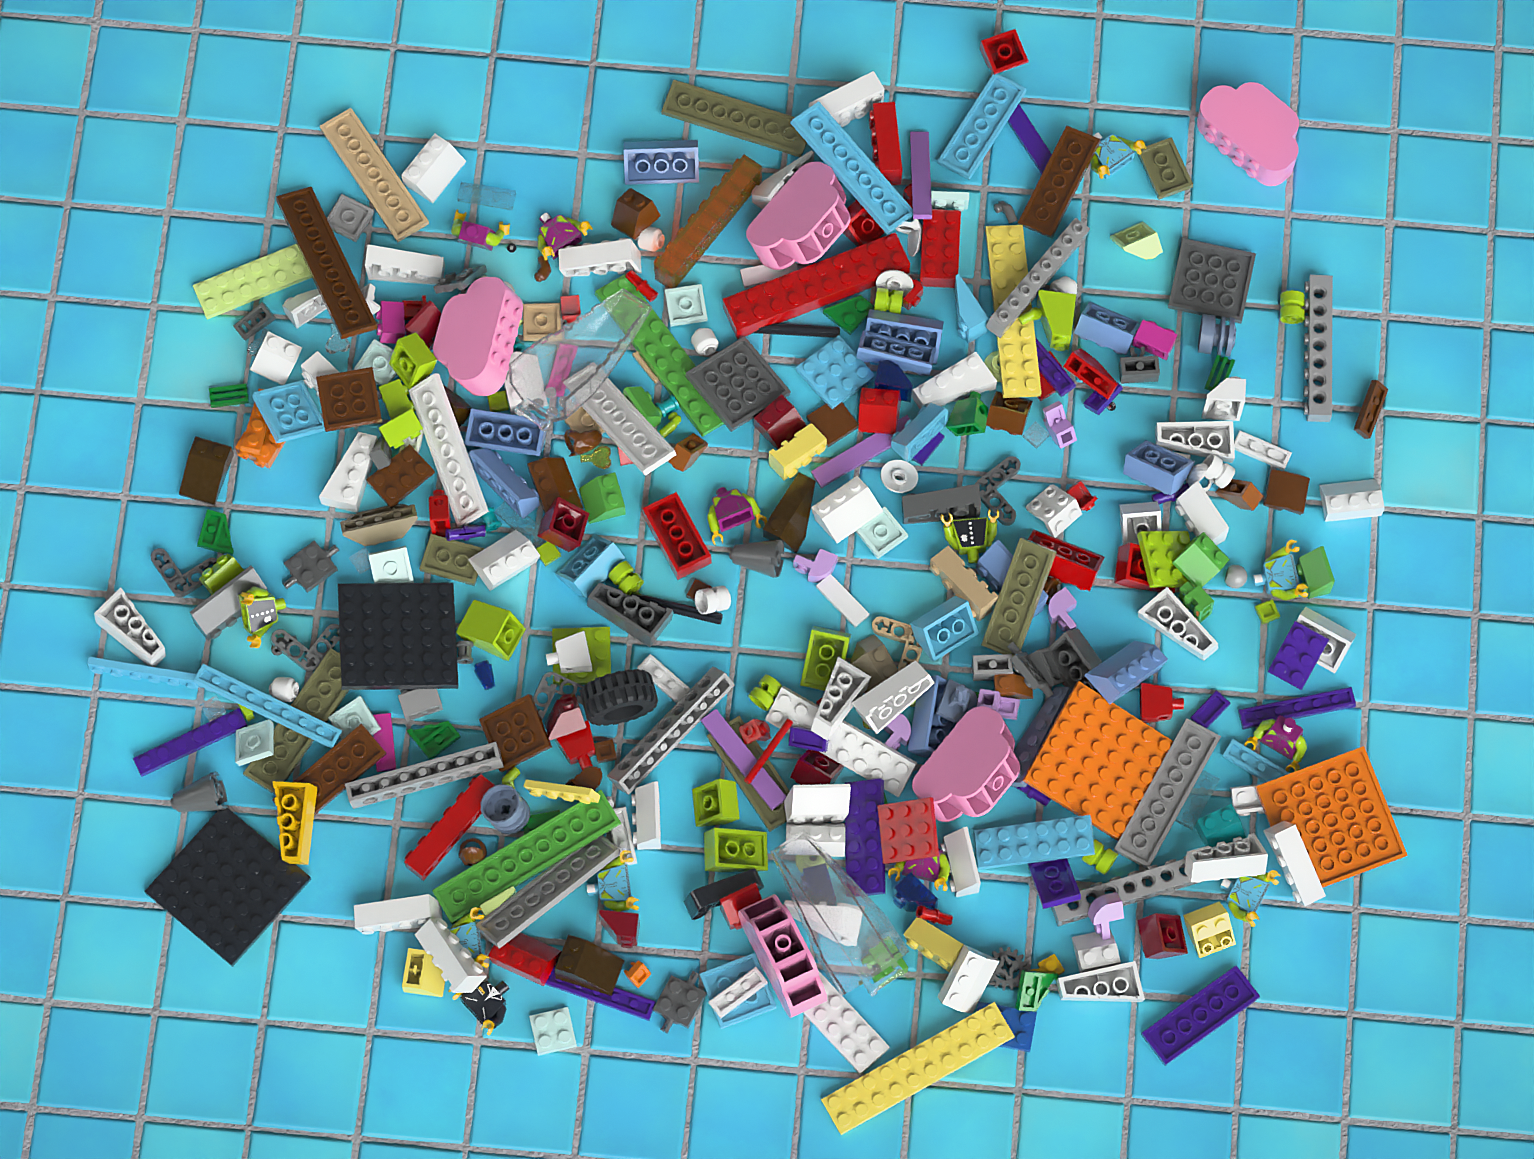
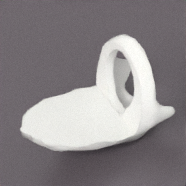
[895,219,923,257]
[1186,463,1212,492]

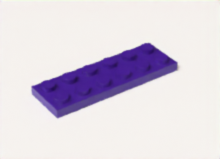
[845,778,886,898]
[1141,965,1260,1066]

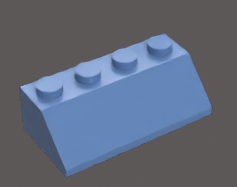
[624,140,699,185]
[866,309,944,364]
[856,330,936,376]
[464,409,547,456]
[469,448,540,519]
[976,540,1048,619]
[1084,641,1168,704]
[908,675,956,758]

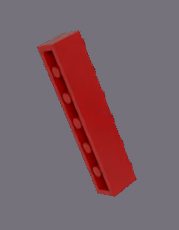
[404,774,495,881]

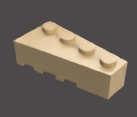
[930,546,998,622]

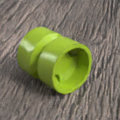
[874,287,904,314]
[1280,290,1305,324]
[608,561,644,595]
[748,674,783,711]
[1082,839,1118,875]

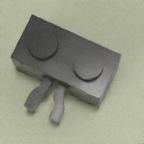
[1119,347,1160,384]

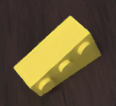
[769,423,827,481]
[903,917,964,973]

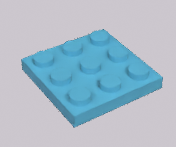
[796,335,875,409]
[252,380,325,443]
[700,953,777,1030]

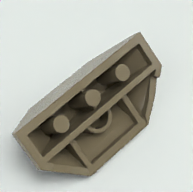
[340,504,418,547]
[850,634,899,694]

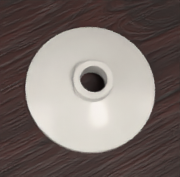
[876,270,913,298]
[880,460,918,493]

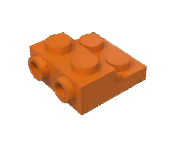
[235,428,286,469]

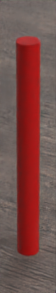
[744,719,793,784]

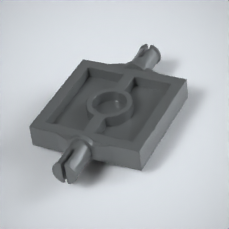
[282,541,339,593]
[1007,642,1054,698]
[653,971,707,1034]

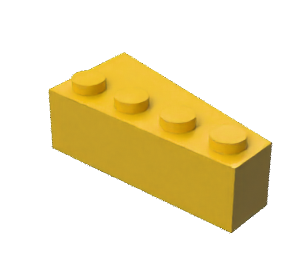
[273,781,317,865]

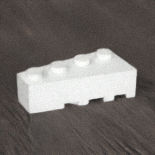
[912,352,997,409]
[319,432,378,513]
[1138,587,1218,661]
[811,657,871,740]
[1185,833,1268,882]
[354,894,442,934]
[415,918,487,993]

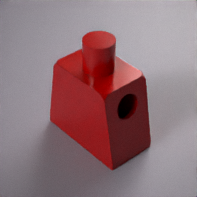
[429,489,451,537]
[1140,683,1184,723]
[555,720,596,770]

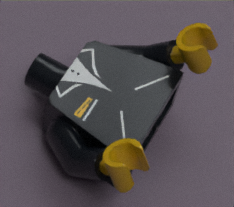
[448,980,510,1035]

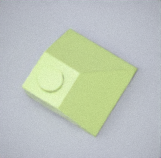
[1110,222,1163,259]

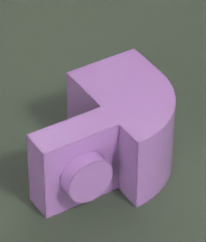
[1042,401,1077,449]
[793,549,838,583]
[1047,587,1077,632]
[977,689,1020,720]
[883,713,911,751]
[1088,892,1124,940]

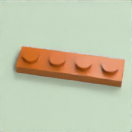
[241,388,268,455]

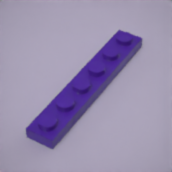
[133,708,247,777]

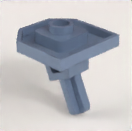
[936,679,978,724]

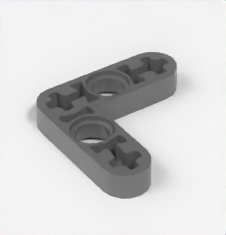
[975,456,1020,526]
[151,548,217,597]
[270,624,339,672]
[533,672,583,720]

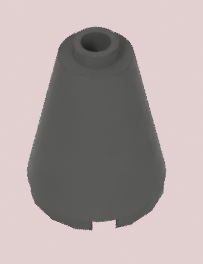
[730,540,784,578]
[171,771,227,812]

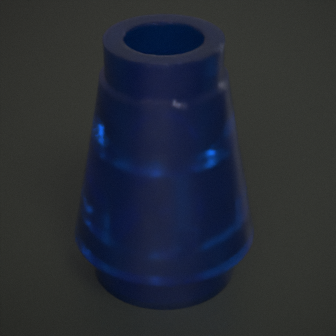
[474,660,496,690]

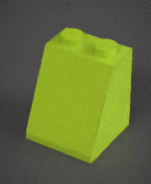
[1036,290,1076,351]
[456,600,526,661]

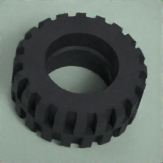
[580,669,658,726]

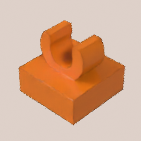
[624,960,651,989]

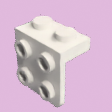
[1026,484,1082,538]

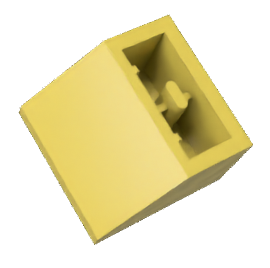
[1183,901,1236,958]
[402,948,445,997]

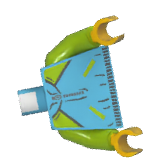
[1091,132,1147,179]
[1253,540,1308,601]
[586,850,639,912]
[1220,870,1281,927]
[449,907,489,968]

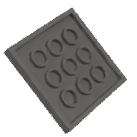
[1168,238,1256,324]
[685,336,791,432]

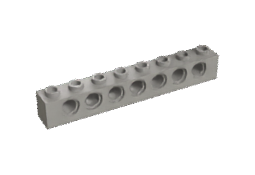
[986,218,1090,338]
[1304,275,1333,422]
[607,667,735,795]
[345,742,504,809]
[1051,856,1204,926]

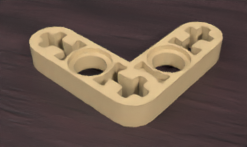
[872,616,923,671]

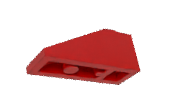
[1063,348,1118,400]

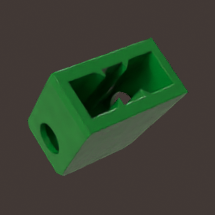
[946,391,988,437]

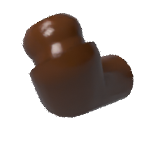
[534,255,551,282]

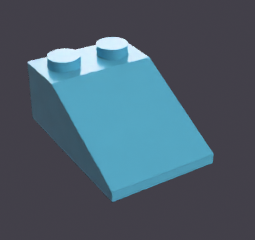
[954,274,989,343]

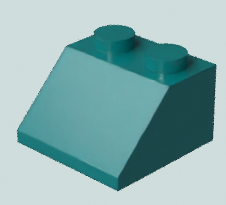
[1195,804,1246,848]

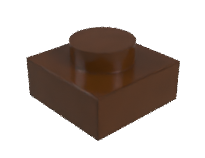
[687,579,712,601]
[594,739,617,764]

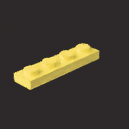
[523,779,600,804]

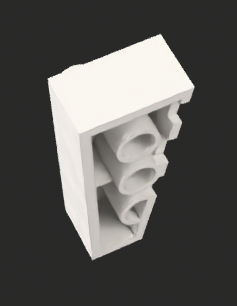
[559,238,642,277]
[365,244,445,285]
[1155,421,1235,463]
[94,587,166,667]
[852,660,935,734]
[1263,821,1326,906]
[1056,961,1145,1002]

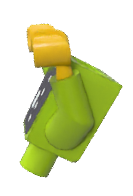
[940,509,999,563]
[238,586,286,648]

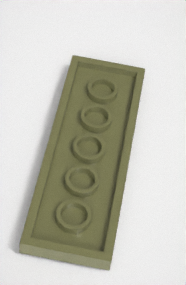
[981,537,1056,657]
[707,716,790,832]

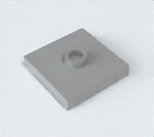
[327,194,375,242]

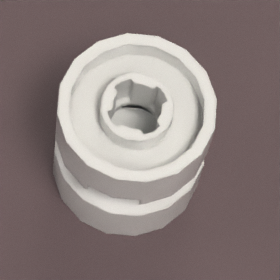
[1203,453,1235,488]
[695,585,731,614]

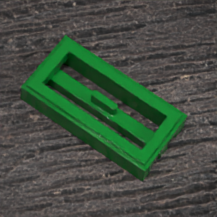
[1204,355,1235,391]
[209,383,249,408]

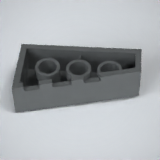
[902,484,981,524]
[587,583,673,647]

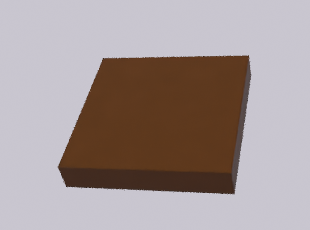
[806,402,859,447]

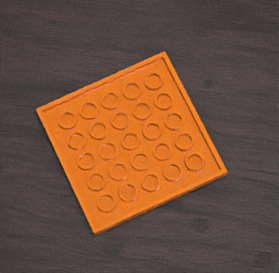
[1022,681,1174,841]
[1255,746,1408,888]

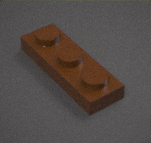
[1354,380,1388,439]

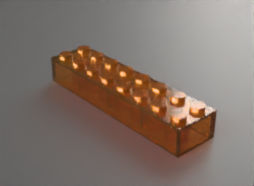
[654,154,762,289]

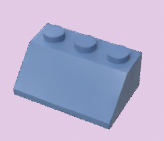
[1074,302,1141,355]
[1123,440,1194,495]

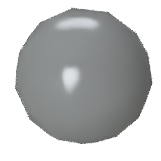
[1225,565,1248,589]

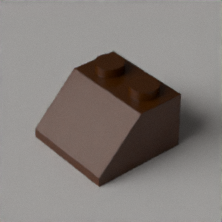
[611,188,661,240]
[986,391,1033,435]

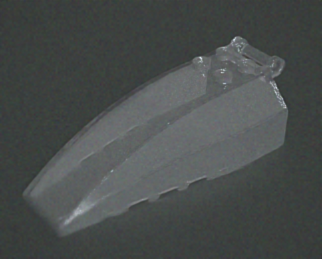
[509,288,652,432]
[770,830,909,997]

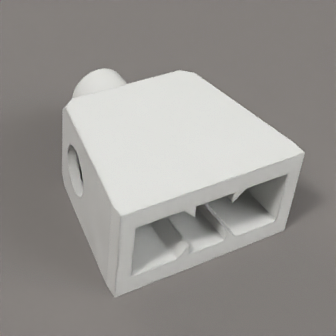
[545,631,592,673]

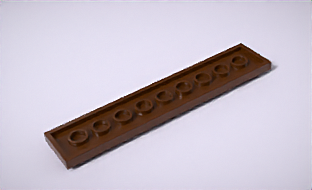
[276,187,377,340]

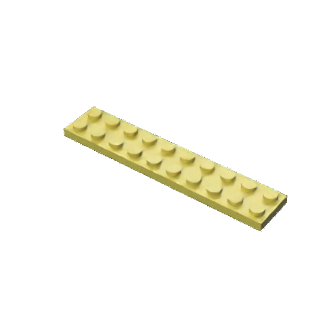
[985,225,1041,398]
[821,1002,1014,1135]

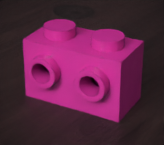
[375,301,405,344]
[1132,320,1177,361]

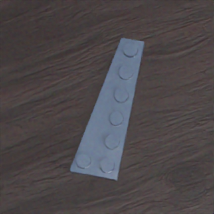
[1010,687,1072,787]

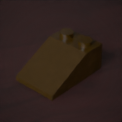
[179,436,234,506]
[555,934,625,996]

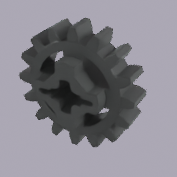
[989,947,1028,991]

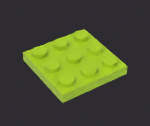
[1137,531,1194,588]
[552,627,611,686]

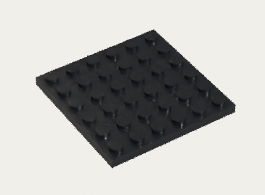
[338,583,459,690]
[144,808,311,967]

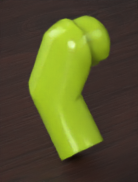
[1018,307,1042,325]
[659,412,681,438]
[502,766,521,789]

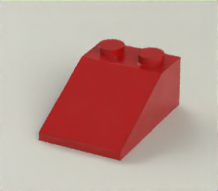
[1114,542,1176,594]

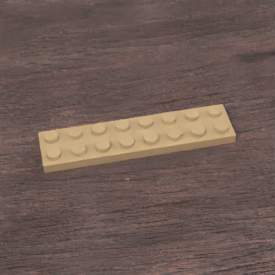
[320,108,429,243]

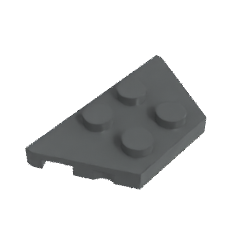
[434,265,487,294]

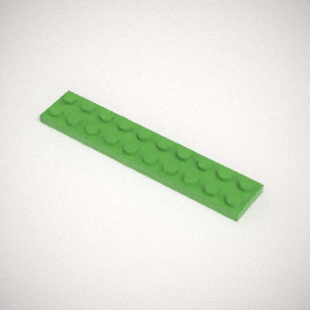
[594,274,724,437]
[432,790,621,925]

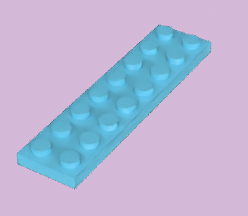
[791,102,913,234]

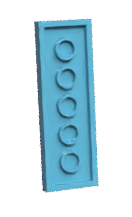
[937,74,1026,180]
[974,815,1095,870]

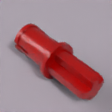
[625,270,659,302]
[916,905,953,926]

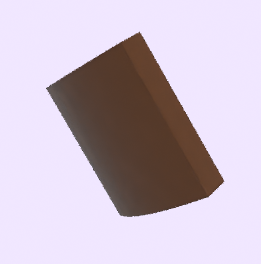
[1263,469,1310,515]

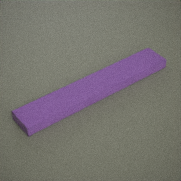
[910,132,932,219]
[811,415,910,488]
[701,709,786,811]

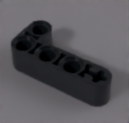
[684,869,764,920]

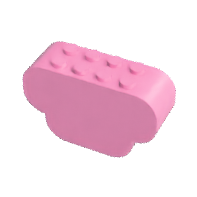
[1197,82,1299,186]
[746,161,850,270]
[433,277,523,396]
[912,706,1020,822]
[738,894,827,1018]

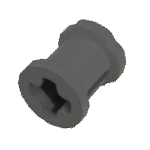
[456,641,474,664]

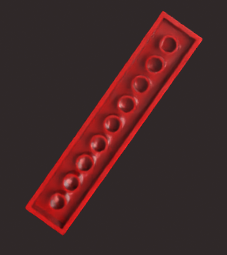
[723,232,910,340]

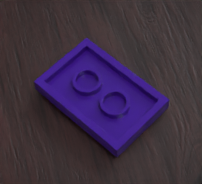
[1268,621,1330,690]
[1027,858,1081,909]

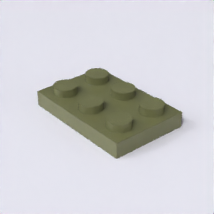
[1138,137,1193,200]
[419,534,484,586]

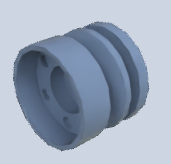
[1198,314,1236,356]
[481,784,530,834]

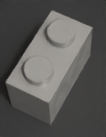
[972,654,1013,681]
[398,689,443,722]

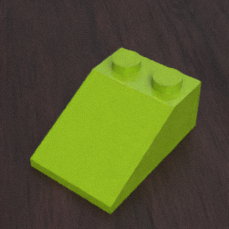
[800,626,851,691]
[704,828,768,872]

